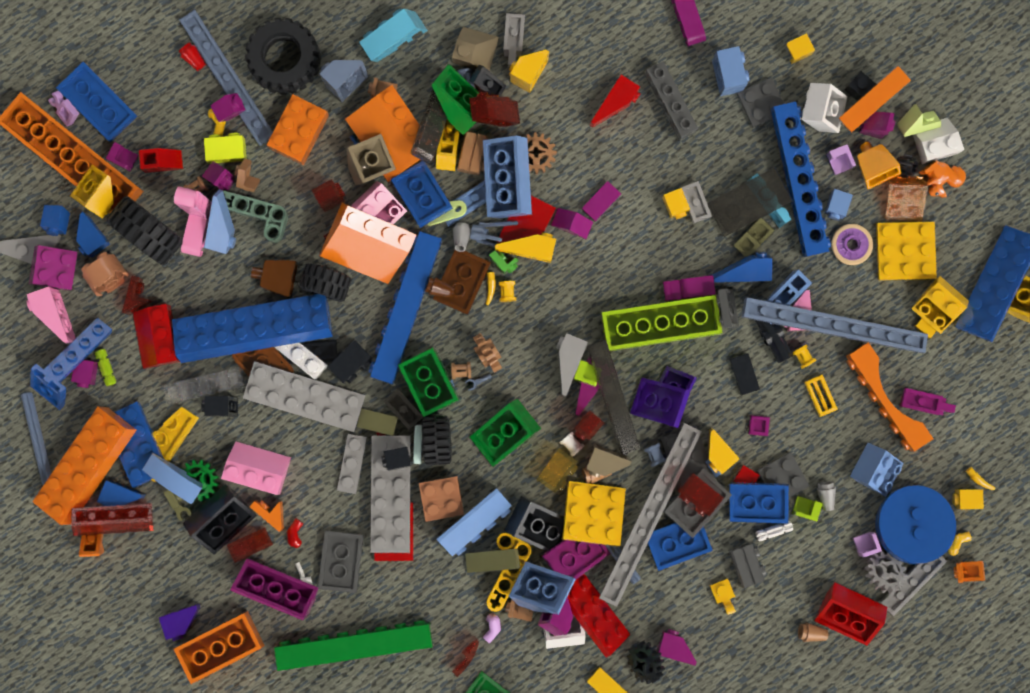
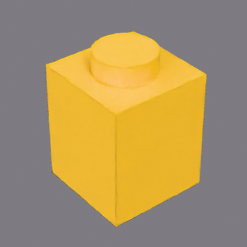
[662,188,690,220]
[952,489,984,509]

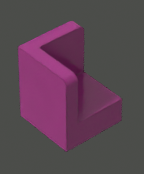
[106,142,138,172]

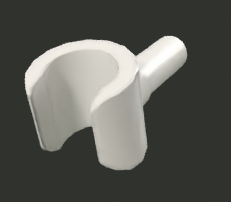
[295,562,312,585]

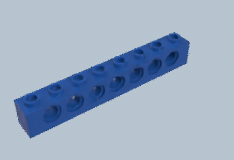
[770,102,831,257]

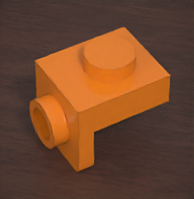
[954,561,985,583]

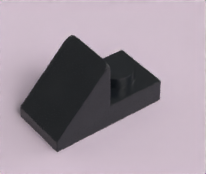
[469,65,506,102]

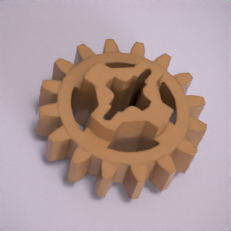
[527,132,557,175]
[473,333,502,373]

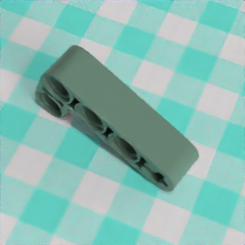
[223,191,288,243]

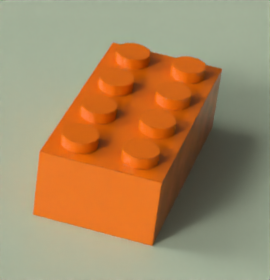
[174,611,265,684]

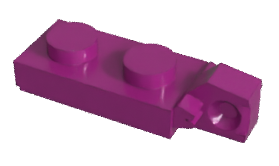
[900,388,956,415]

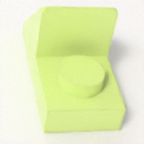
[897,104,941,137]

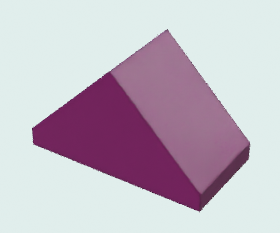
[551,208,593,240]

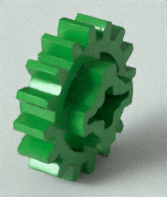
[180,460,219,502]

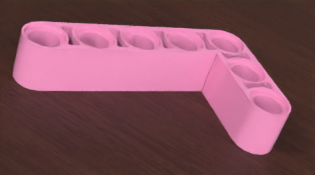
[174,186,212,257]

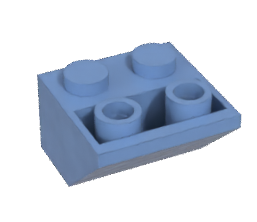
[850,443,904,497]

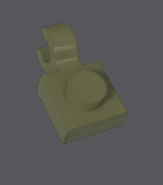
[163,490,193,521]

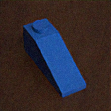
[712,252,772,282]

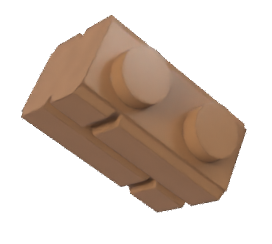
[457,132,488,176]

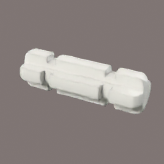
[755,521,793,541]

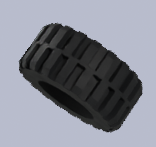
[245,18,321,95]
[106,196,183,265]

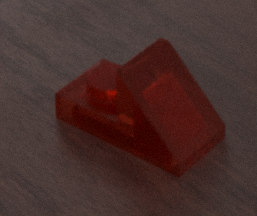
[122,276,153,315]

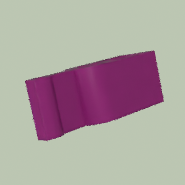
[663,275,716,301]

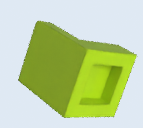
[573,360,601,387]
[792,496,823,522]

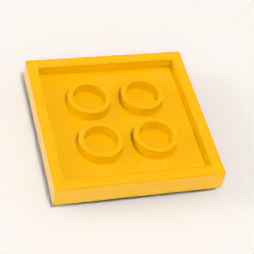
[876,222,937,280]
[562,481,626,547]

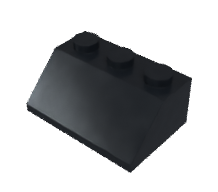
[183,484,257,555]

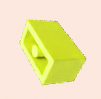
[204,133,247,164]

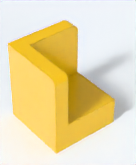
[786,33,815,64]

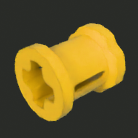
[499,281,517,302]
[792,344,816,369]

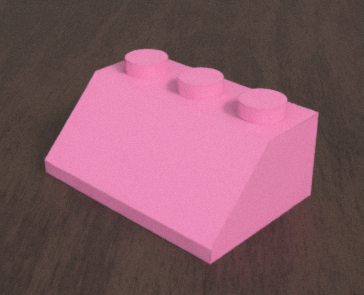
[221,442,291,495]

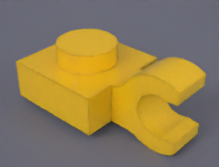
[709,578,735,615]

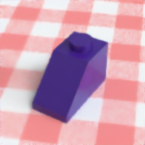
[159,604,200,641]

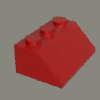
[133,304,180,369]
[815,582,888,646]

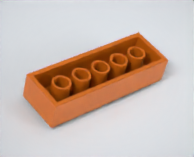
[32,406,136,525]

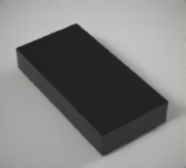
[729,353,760,396]

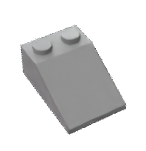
[556,333,588,397]

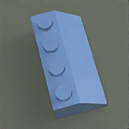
[437,488,512,556]

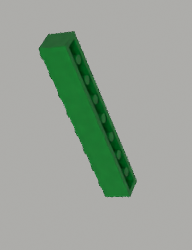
[274,620,433,671]

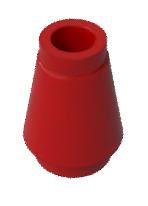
[179,42,206,72]

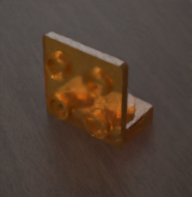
[884,176,928,221]

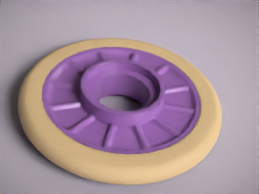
[831,224,873,265]

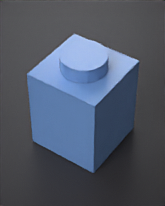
[824,189,853,220]

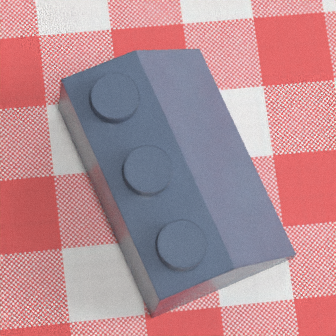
[320,60,369,103]

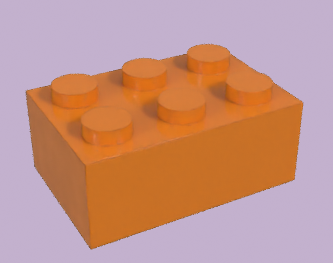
[267,94,329,166]

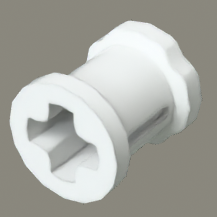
[559,432,585,457]

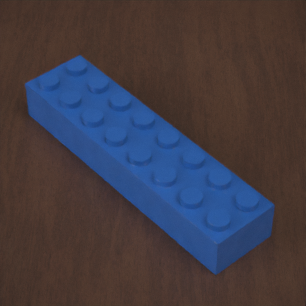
[172,294,333,363]

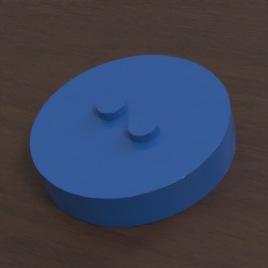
[875,485,956,564]

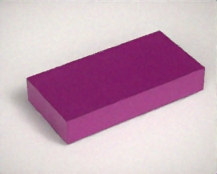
[582,181,621,222]

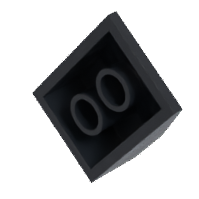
[504,496,564,551]

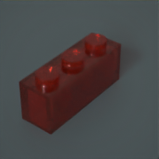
[470,92,520,127]

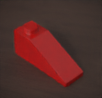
[590,75,641,127]

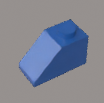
[76,212,110,258]
[97,480,146,511]

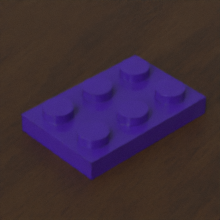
[630,378,690,428]

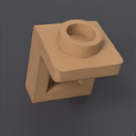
[235,158,260,192]

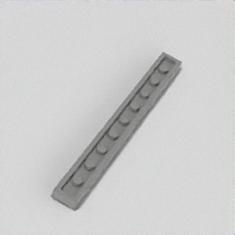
[599,423,702,607]

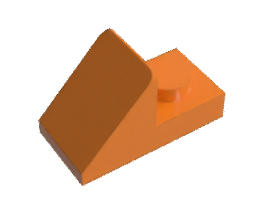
[250,500,284,532]
[79,522,104,557]

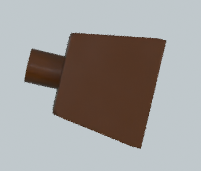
[251,260,298,298]

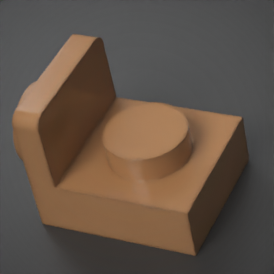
[368,77,398,98]
[505,600,534,622]

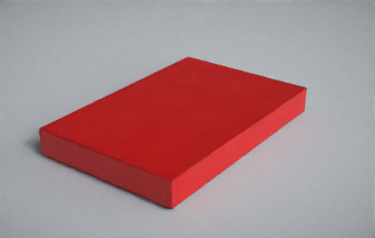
[496,196,556,259]

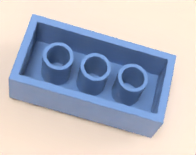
[483,135,532,218]

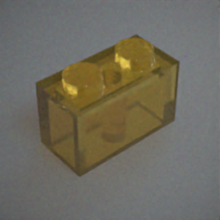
[536,448,578,493]

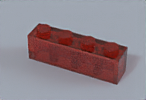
[71,503,154,536]

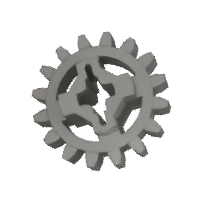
[864,551,908,594]

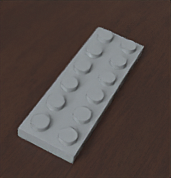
[243,361,365,432]
[371,436,411,553]

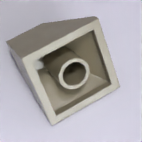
[452,27,499,71]
[347,134,396,186]
[586,444,632,478]

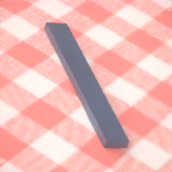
[179,10,273,146]

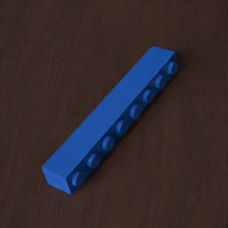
[368,231,442,385]

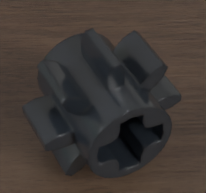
[896,153,918,179]

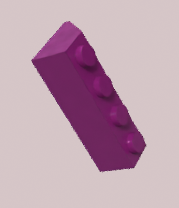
[230,559,318,620]

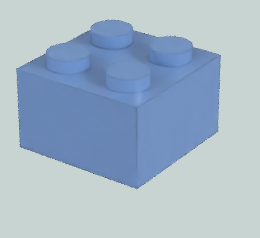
[712,46,749,96]

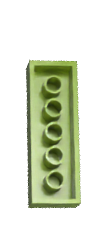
[601,295,723,352]

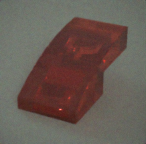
[452,638,479,677]

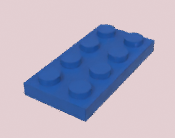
[56,62,137,142]
[115,401,164,488]

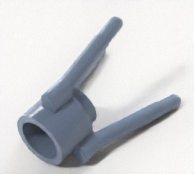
[470,221,518,248]

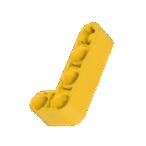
[487,532,531,612]

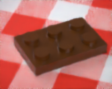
[433,250,491,315]

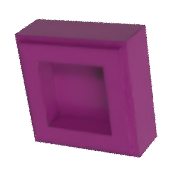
[748,415,770,436]

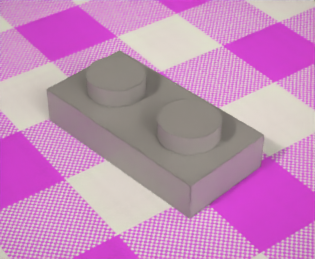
[681,181,712,224]

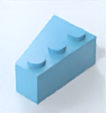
[360,8,428,62]

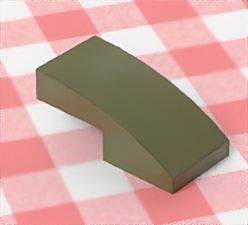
[733,217,775,257]
[357,408,398,436]

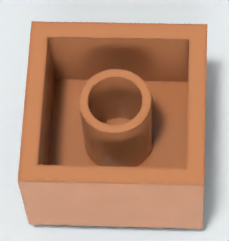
[419,476,464,522]

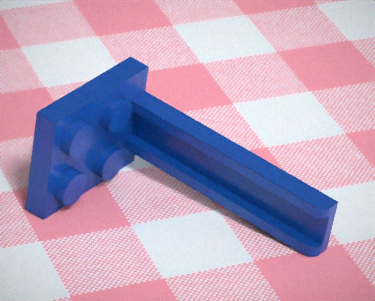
[30,318,112,410]

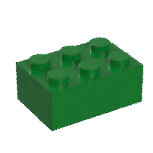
[398,348,460,417]

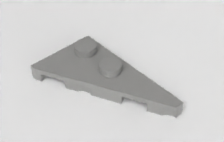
[0,235,61,264]

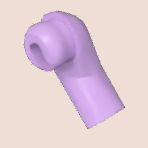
[483,613,501,643]

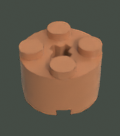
[81,252,129,296]

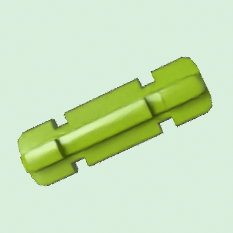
[95,349,116,386]

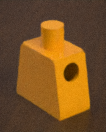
[857,142,901,189]

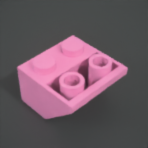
[351,181,407,224]

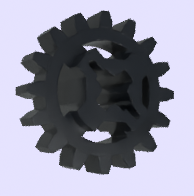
[627,640,665,684]

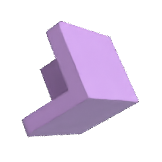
[826,144,856,175]
[853,532,882,557]

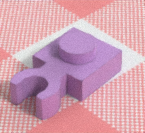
[48,91,79,127]

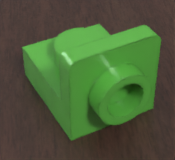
[489,250,519,274]

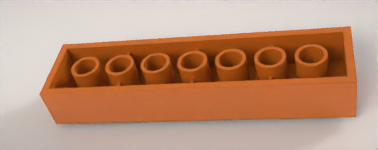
[0,92,144,214]

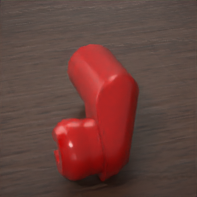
[286,518,304,548]

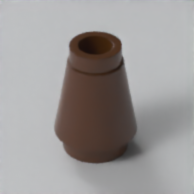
[425,277,455,298]

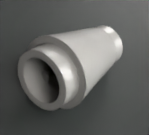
[452,222,471,252]
[817,482,836,511]

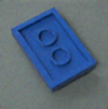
[391,160,453,228]
[730,482,789,523]
[648,523,713,571]

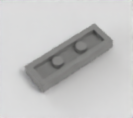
[337,434,367,494]

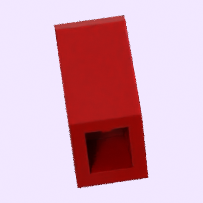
[139,148,184,173]

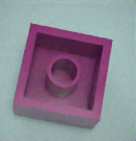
[29,245,78,291]

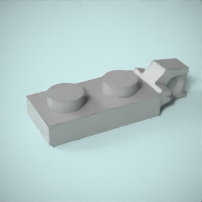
[503,13,525,67]

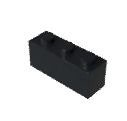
[201,396,238,417]

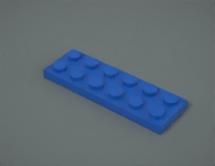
[955,225,1030,342]

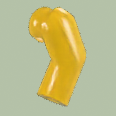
[208,109,226,136]
[948,531,971,556]

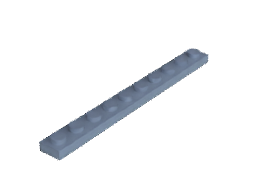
[742,298,928,353]

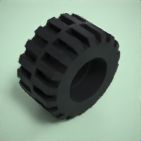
[299,263,352,302]
[422,416,452,465]

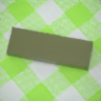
[465,548,520,573]

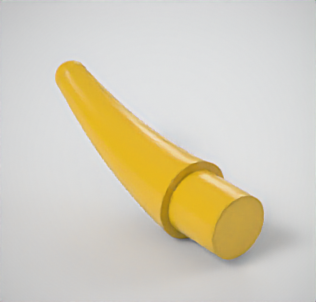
[486,272,496,305]
[966,467,995,490]

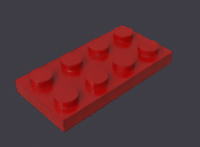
[567,574,631,658]

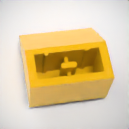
[911,276,969,334]

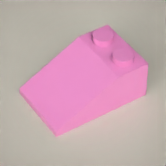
[26,286,76,344]

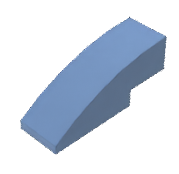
[142,453,203,504]

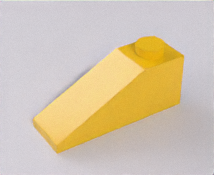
[436,111,460,171]
[495,233,556,263]

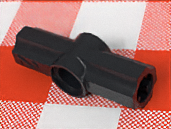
[755,320,794,364]

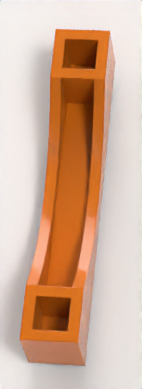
[846,342,933,452]

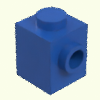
[40,205,70,236]

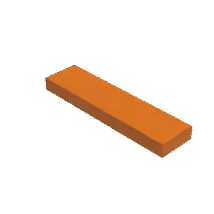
[838,66,911,133]

